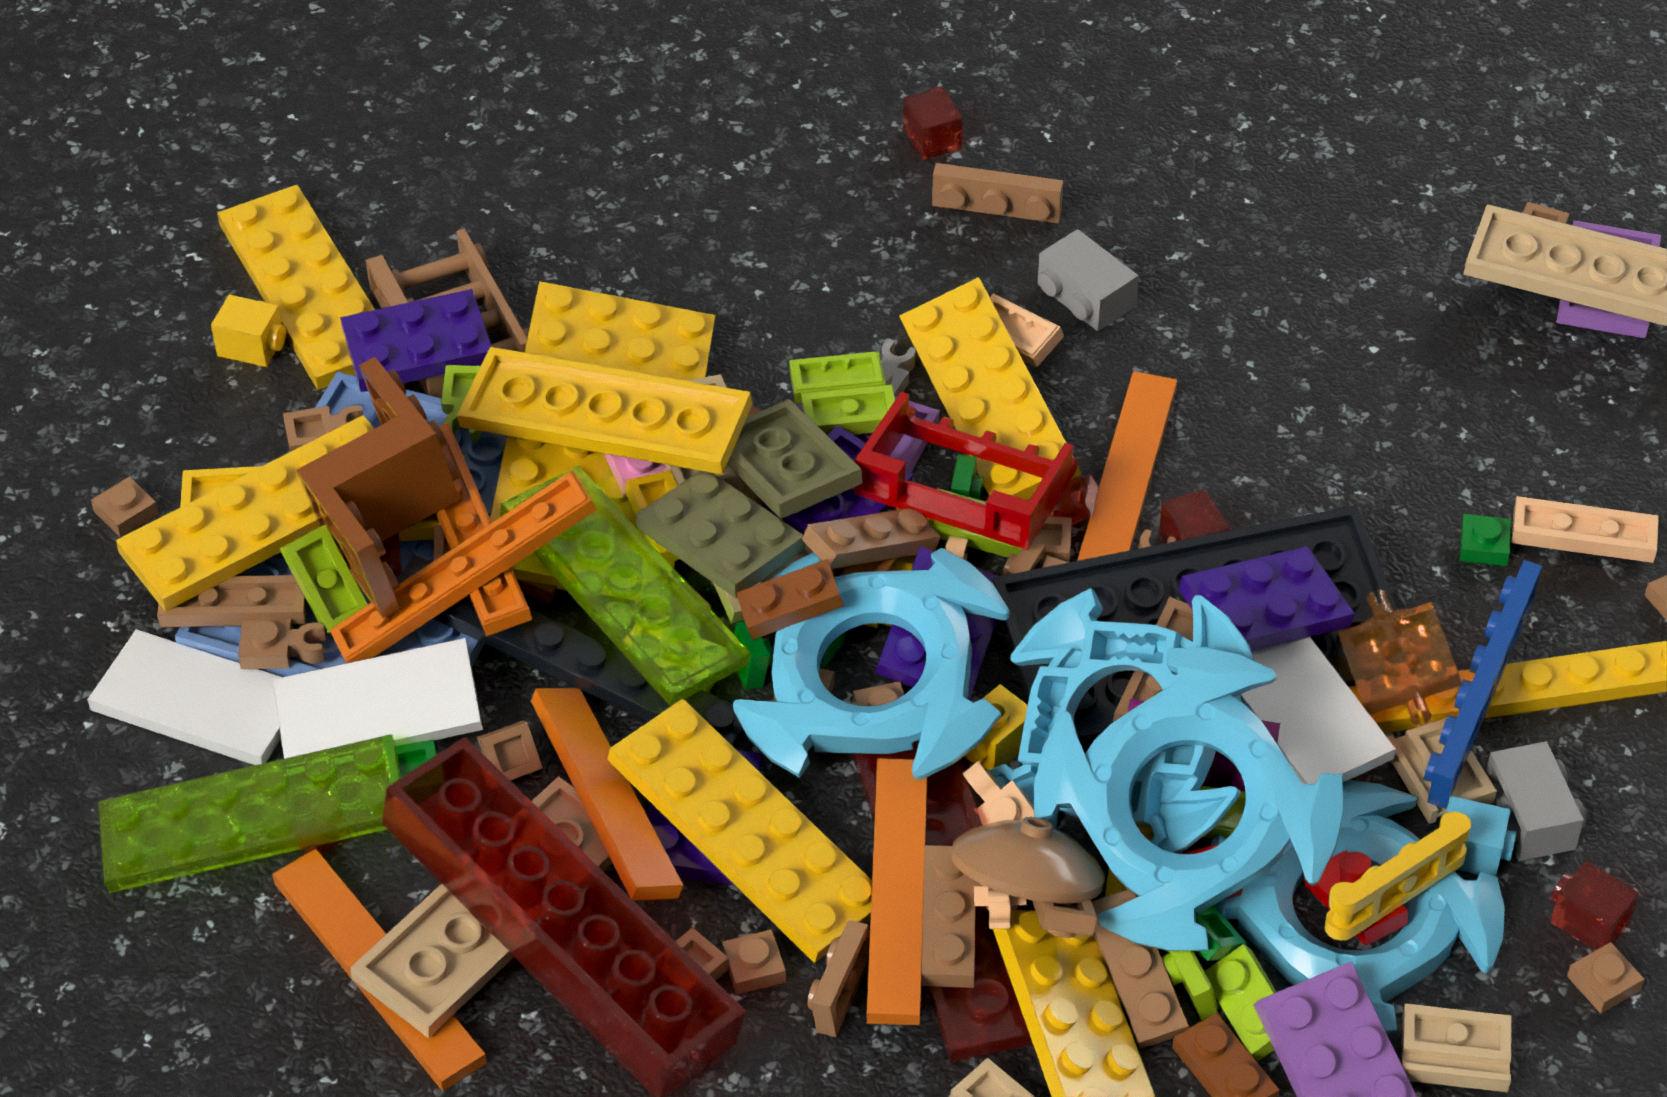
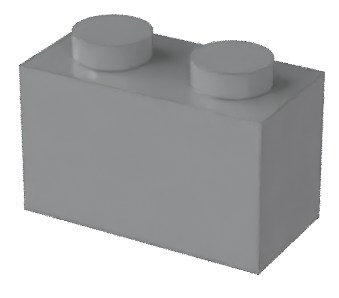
[1038,229,1139,331]
[1486,741,1586,861]

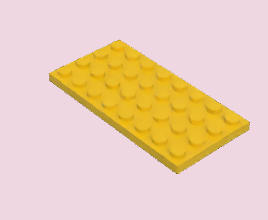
[490,281,715,605]

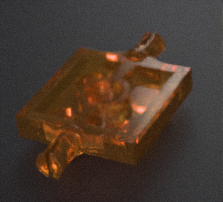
[1338,590,1462,726]

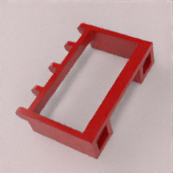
[854,392,1078,550]

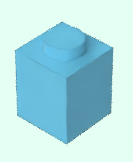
[1446,796,1516,876]

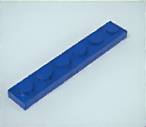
[1423,560,1542,809]

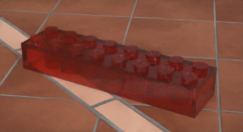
[382,737,746,1097]

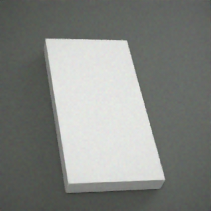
[87,629,282,768]
[1240,637,1396,784]
[273,638,483,772]

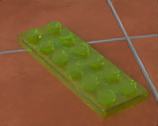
[500,465,750,706]
[98,734,408,893]

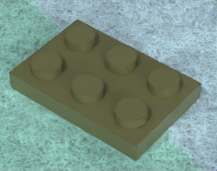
[727,399,863,519]
[635,471,805,598]

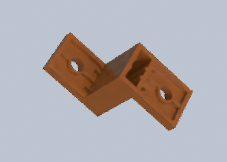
[296,357,460,618]

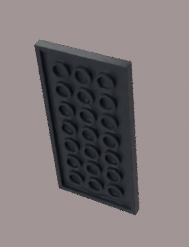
[992,505,1419,745]

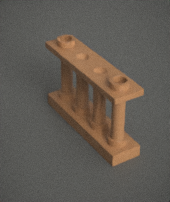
[366,228,529,399]

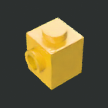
[211,295,286,367]
[964,684,1028,770]

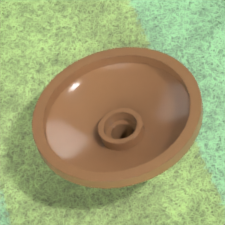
[951,817,1105,903]

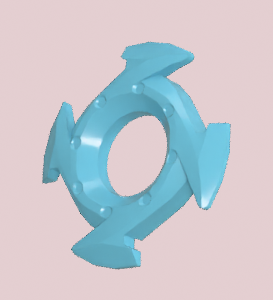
[733,548,1010,780]
[989,588,1255,854]
[1034,647,1344,951]
[1209,780,1505,1035]

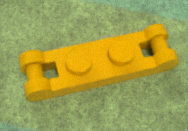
[1324,811,1471,941]

